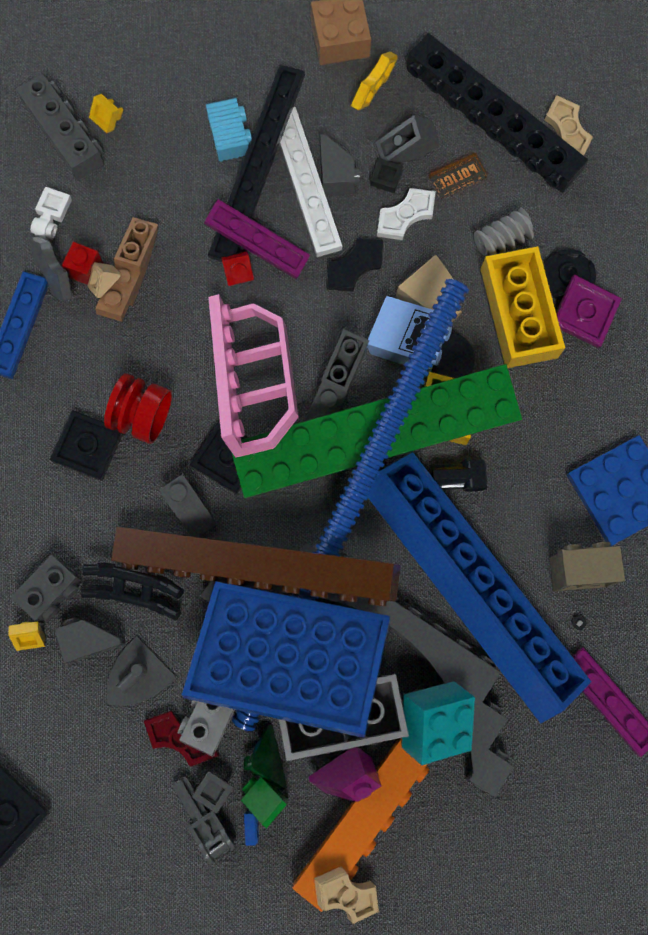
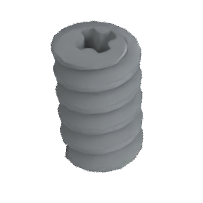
[474,207,534,256]

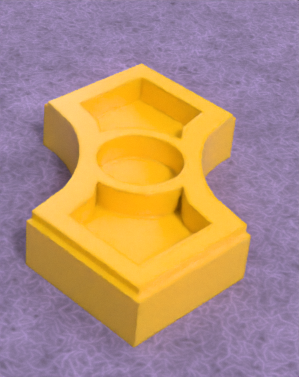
[351,51,398,110]

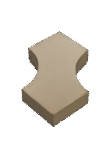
[544,95,593,155]
[314,867,379,924]

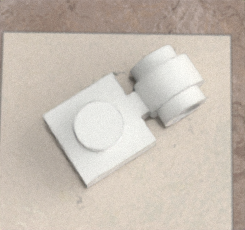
[30,186,72,240]

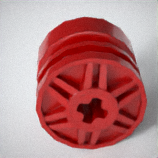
[104,373,172,444]

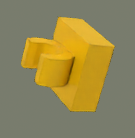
[89,94,124,133]

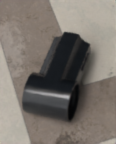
[431,460,488,492]

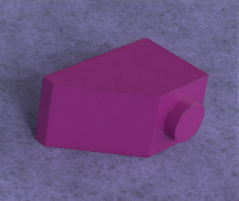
[308,747,381,802]

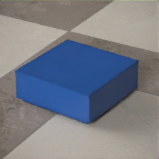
[244,811,259,846]

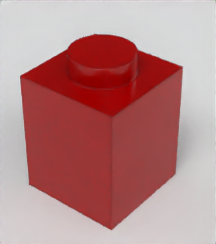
[62,242,104,285]

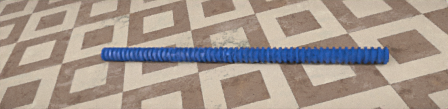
[231,279,469,731]

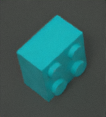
[402,681,475,765]

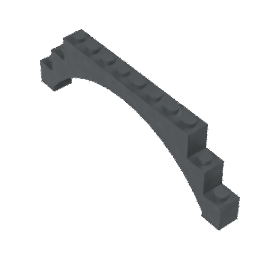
[200,543,514,797]

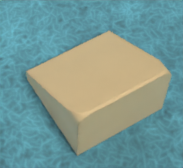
[87,262,121,298]

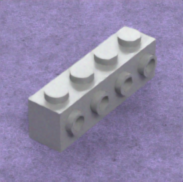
[178,700,235,757]

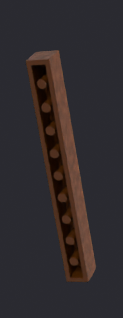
[111,527,401,606]

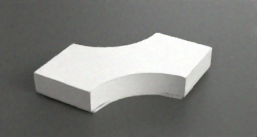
[377,188,436,240]

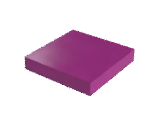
[556,275,622,348]

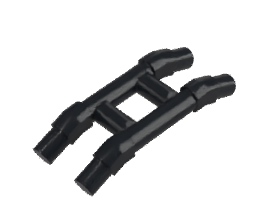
[81,562,184,621]

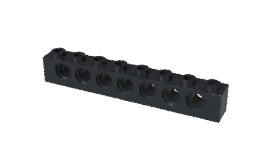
[406,33,589,193]

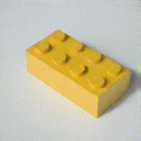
[481,246,565,368]

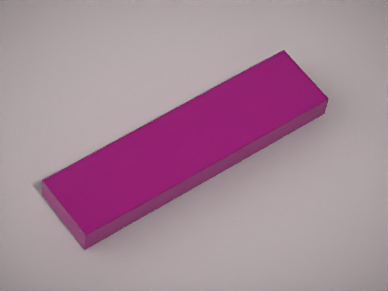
[204,199,310,279]
[572,647,648,757]

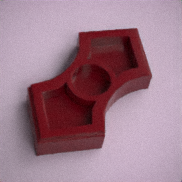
[144,710,219,767]

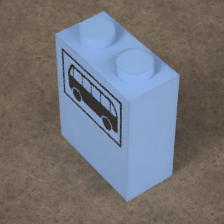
[367,296,452,372]

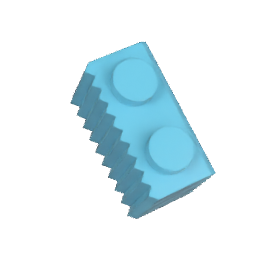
[206,98,252,162]

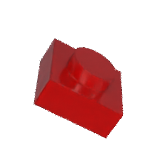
[221,252,254,286]

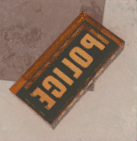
[429,152,488,199]

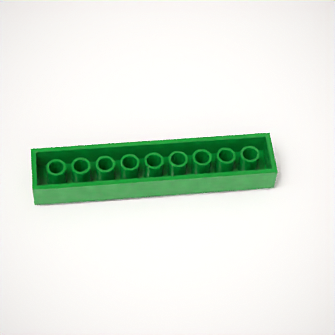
[232,364,522,498]

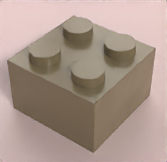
[550,542,625,591]

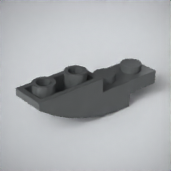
[304,329,370,422]

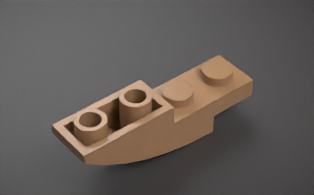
[95,217,158,322]

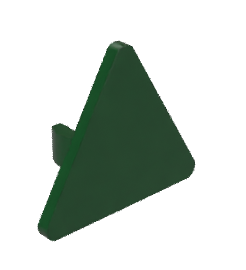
[243,724,287,789]

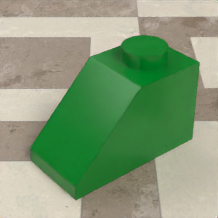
[241,777,288,829]

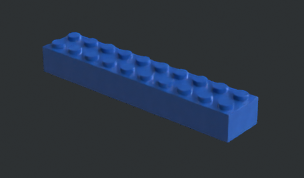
[366,452,592,724]

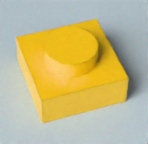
[8,621,46,651]

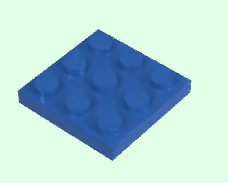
[567,435,648,546]

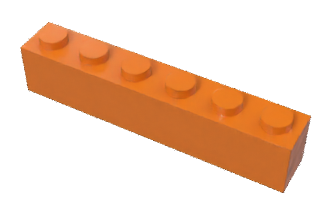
[292,738,430,912]

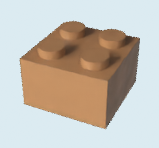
[311,0,371,65]

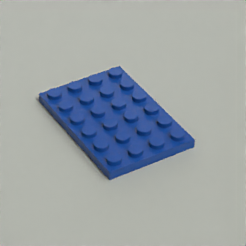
[182,581,390,738]

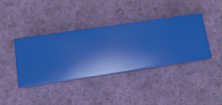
[0,271,49,379]

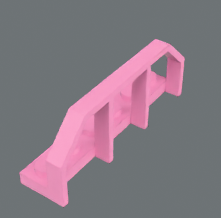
[208,294,298,458]

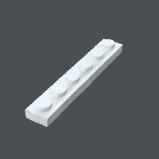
[279,107,342,257]

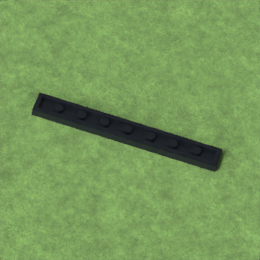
[208,65,305,262]

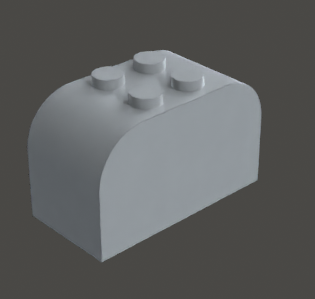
[279,674,408,761]

